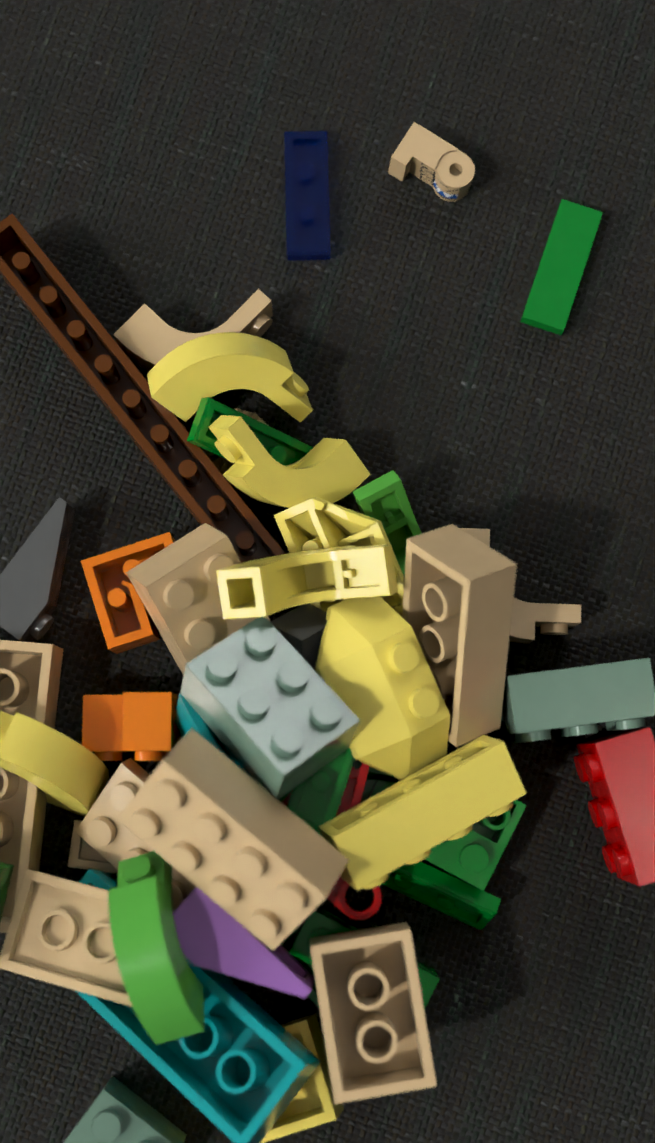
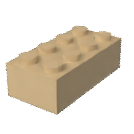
[402,524,517,747]
[116,728,349,951]

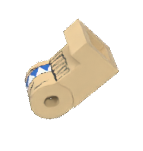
[388,122,475,202]

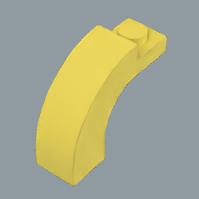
[147,332,313,422]
[208,415,371,508]
[216,544,398,619]
[0,711,109,817]

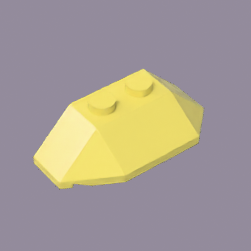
[274,497,404,617]
[315,596,450,781]

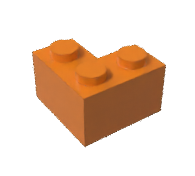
[81,532,176,654]
[82,692,181,761]

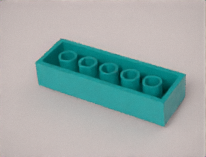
[75,869,321,1143]

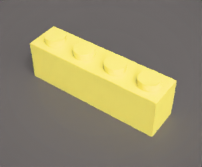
[318,735,527,891]

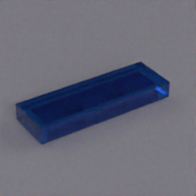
[284,131,331,261]

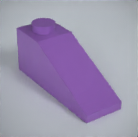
[173,887,315,998]

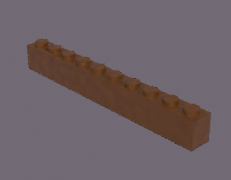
[0,213,286,563]

